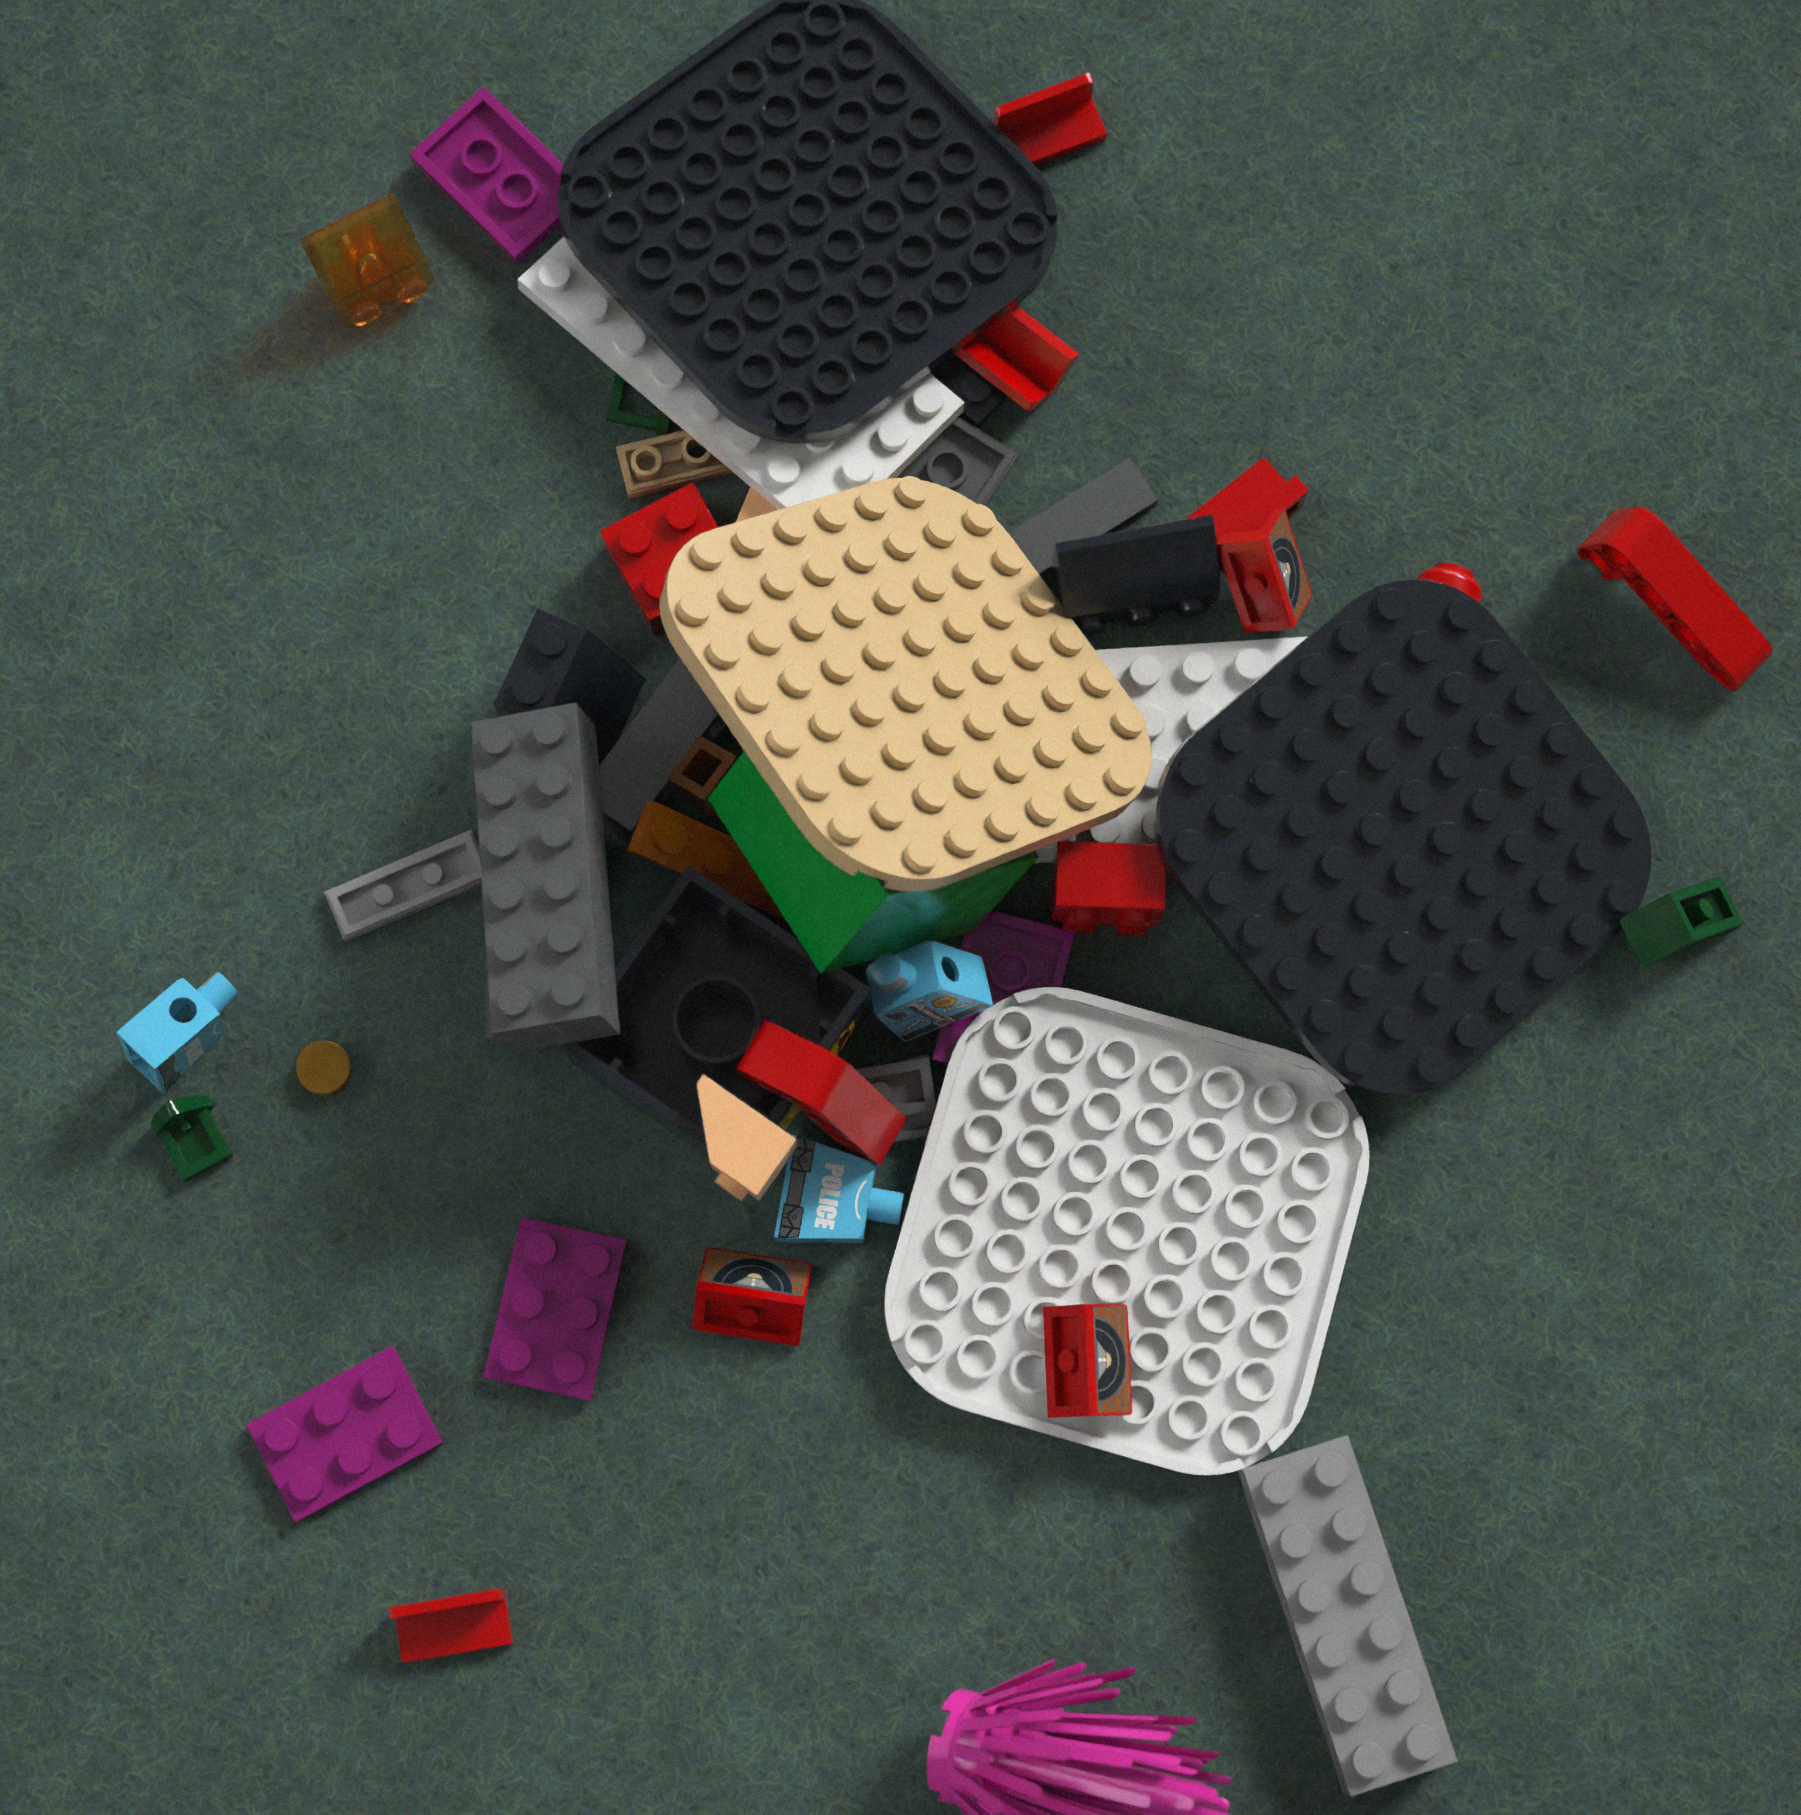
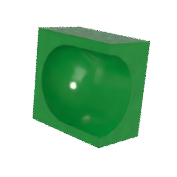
[708,751,1039,974]

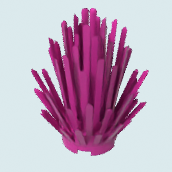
[927,1658,1233,1815]

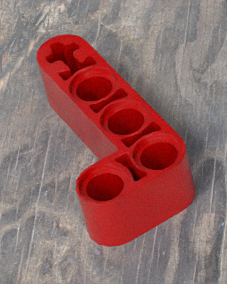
[1577,506,1773,692]
[736,1020,907,1166]

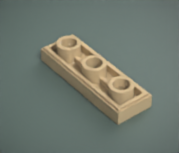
[616,430,734,499]

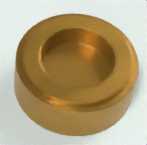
[296,1040,352,1096]

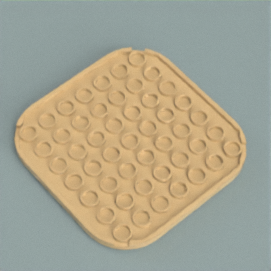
[659,476,1152,892]

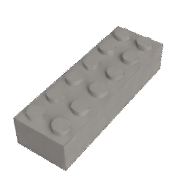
[1237,1435,1458,1796]

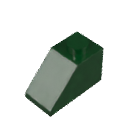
[1619,876,1744,968]

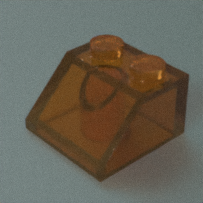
[299,193,435,327]

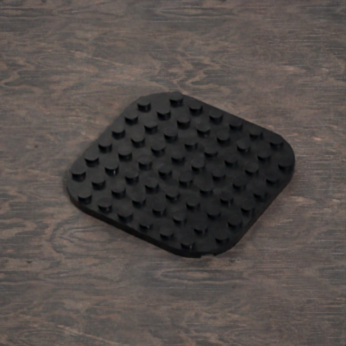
[558,0,1058,443]
[1153,579,1651,1095]

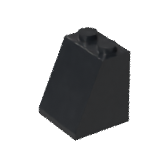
[493,608,646,766]

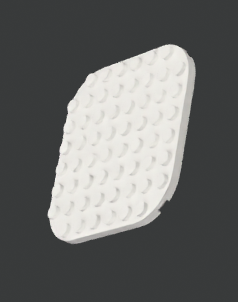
[884,987,1369,1475]

